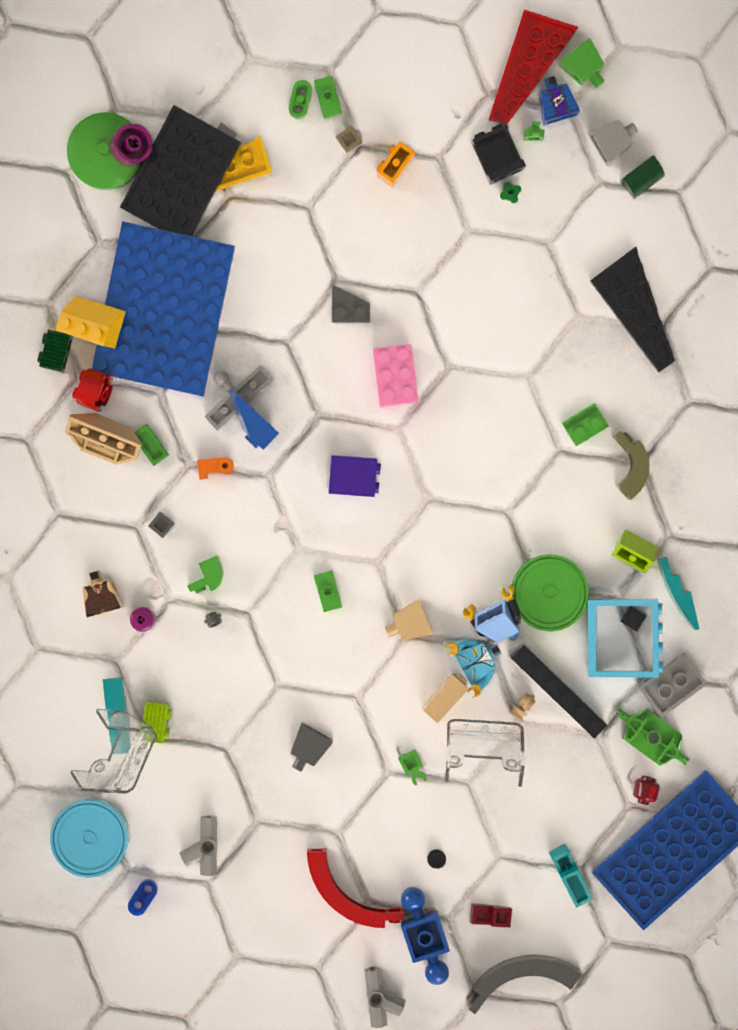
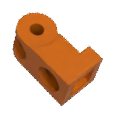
[197,457,234,480]

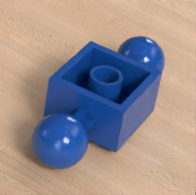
[401,887,450,985]

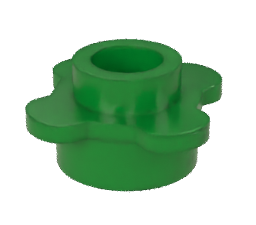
[500,182,522,203]

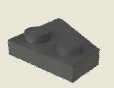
[332,285,370,323]

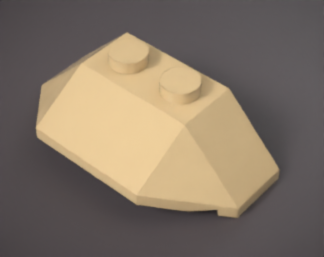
[65,413,142,465]

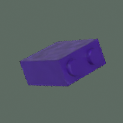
[328,455,381,497]

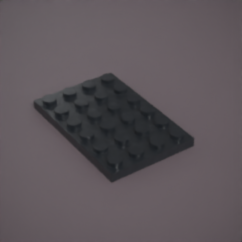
[120,105,242,236]

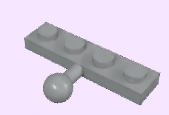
[204,365,274,431]

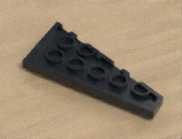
[589,246,675,373]

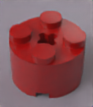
[72,368,113,412]

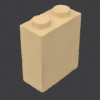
[422,673,468,724]

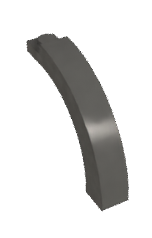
[468,954,582,1014]

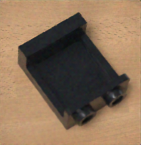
[471,124,526,185]

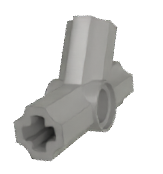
[179,815,218,876]
[364,966,406,1028]

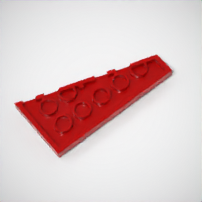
[488,9,579,125]

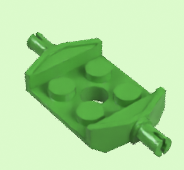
[616,708,689,766]

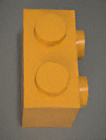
[376,141,415,188]

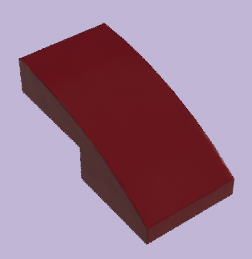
[470,903,512,928]

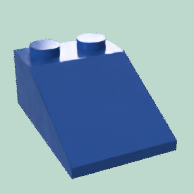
[228,389,279,450]

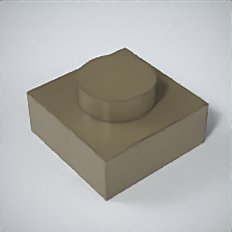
[335,126,362,154]

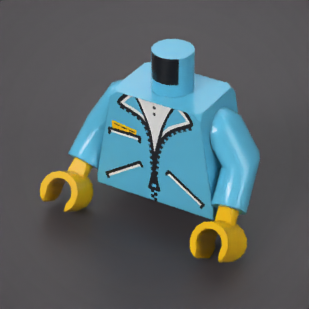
[445,639,502,698]

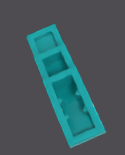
[657,557,699,630]
[102,677,132,754]

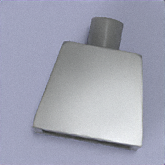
[589,120,638,166]

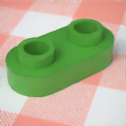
[288,80,312,119]

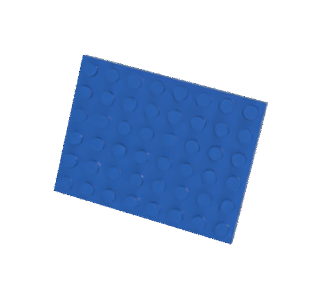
[92,221,236,397]

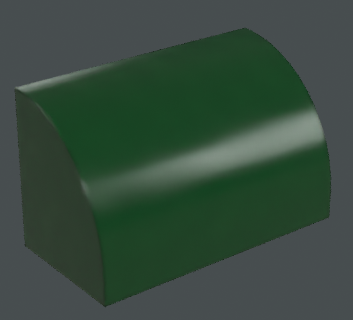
[620,155,665,199]

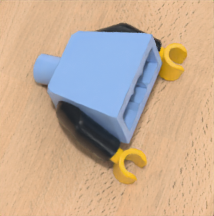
[462,585,521,642]

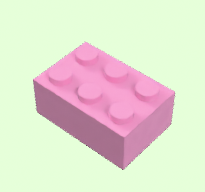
[373,344,418,408]

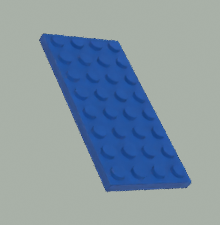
[591,770,738,931]

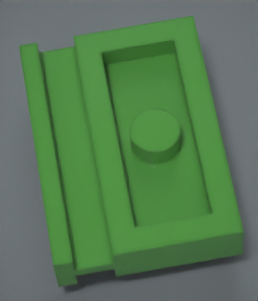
[561,403,609,447]

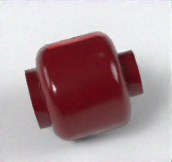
[632,775,660,805]

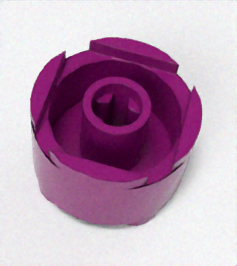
[109,124,152,167]

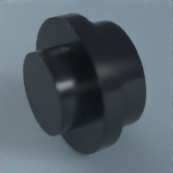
[427,849,446,869]

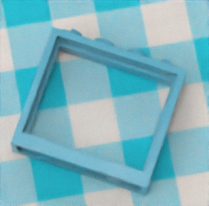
[588,599,663,678]

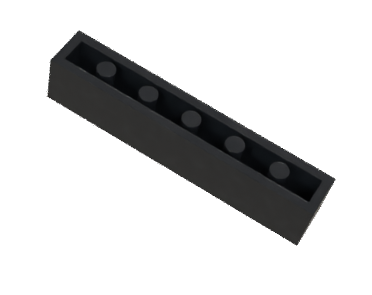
[509,643,607,739]

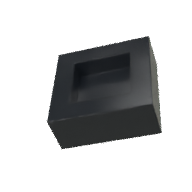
[620,606,647,632]

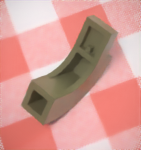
[613,431,650,500]

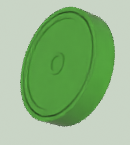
[511,554,589,632]

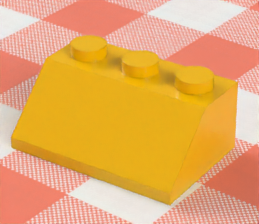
[55,295,126,348]

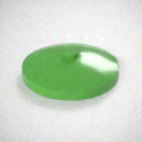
[67,112,143,190]

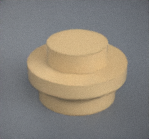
[519,693,536,712]

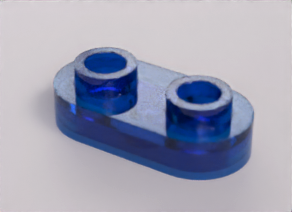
[128,879,158,916]

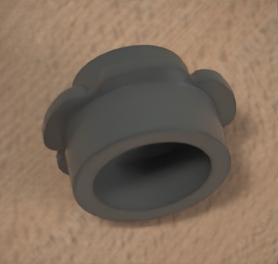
[204,612,222,628]

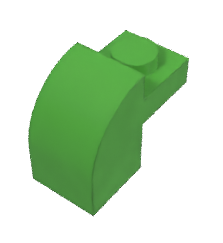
[187,555,224,594]

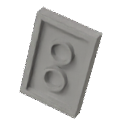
[638,652,708,718]

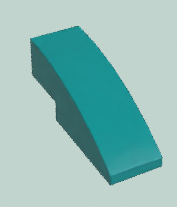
[548,844,593,908]

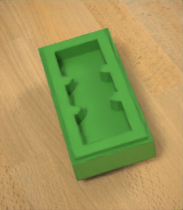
[314,76,342,119]
[134,424,169,466]
[314,570,342,612]

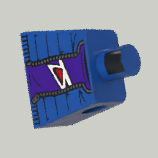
[539,76,580,126]

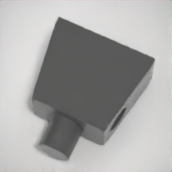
[290,723,333,772]

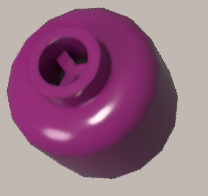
[130,607,156,632]

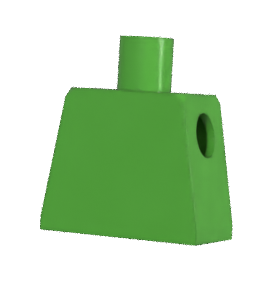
[559,38,605,88]

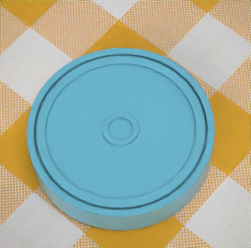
[50,798,129,878]

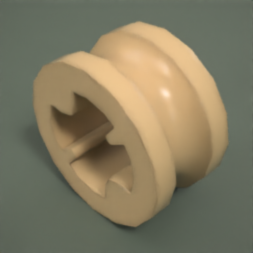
[508,704,528,722]

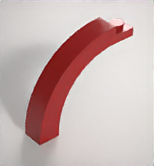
[307,848,404,928]

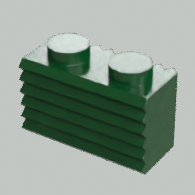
[37,329,73,373]

